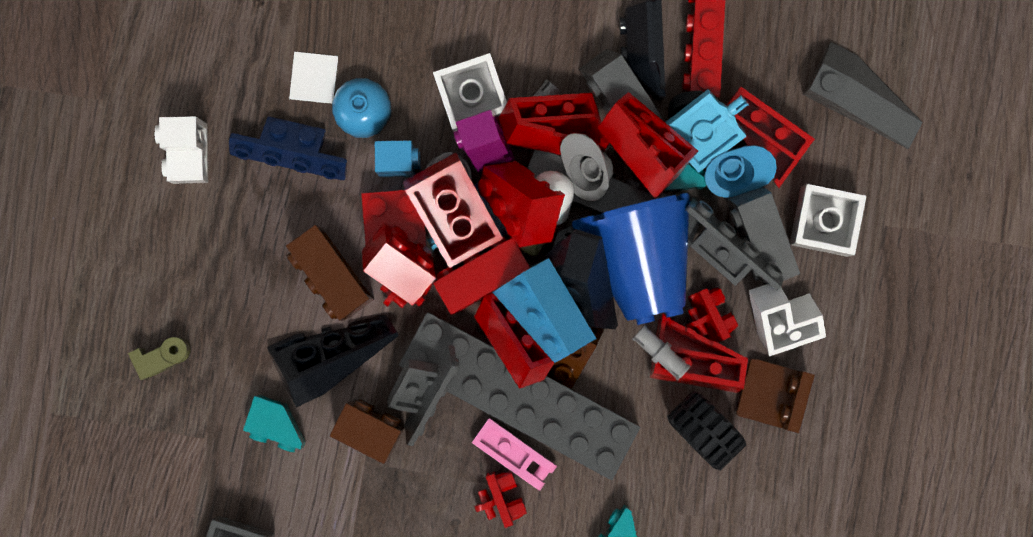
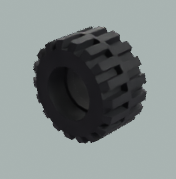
[667,391,746,471]

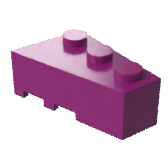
[453,110,515,177]

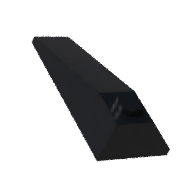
[267,315,399,408]

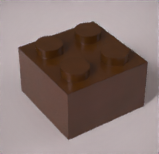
[330,399,405,464]

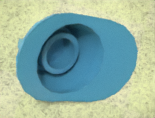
[704,145,777,198]

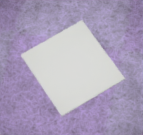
[289,52,338,104]

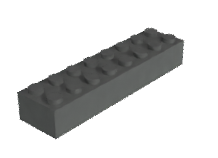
[399,312,641,480]

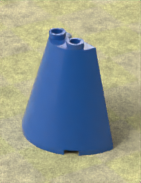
[572,193,690,325]

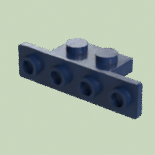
[229,116,347,180]

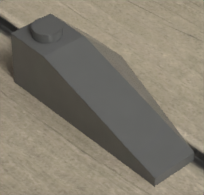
[803,42,923,149]

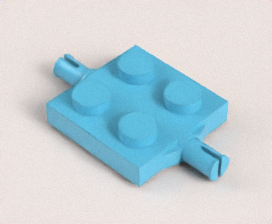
[665,89,749,173]

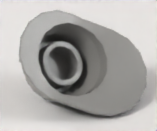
[560,133,613,202]

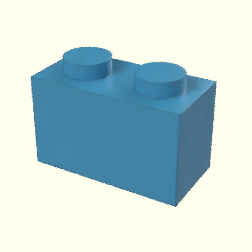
[375,141,421,177]

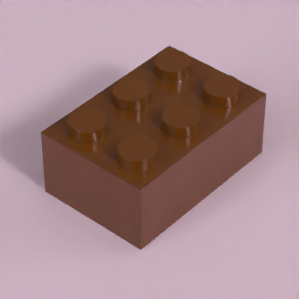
[286,225,374,321]

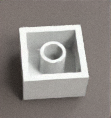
[433,53,507,131]
[790,184,866,257]

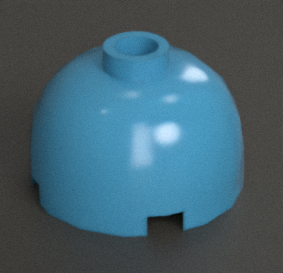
[332,78,391,138]

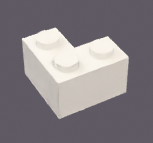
[155,116,208,184]
[749,284,826,356]

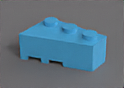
[492,258,596,363]

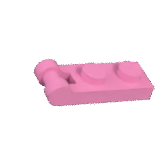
[472,418,557,491]

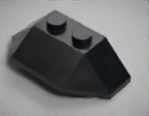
[619,0,666,100]
[545,229,618,329]

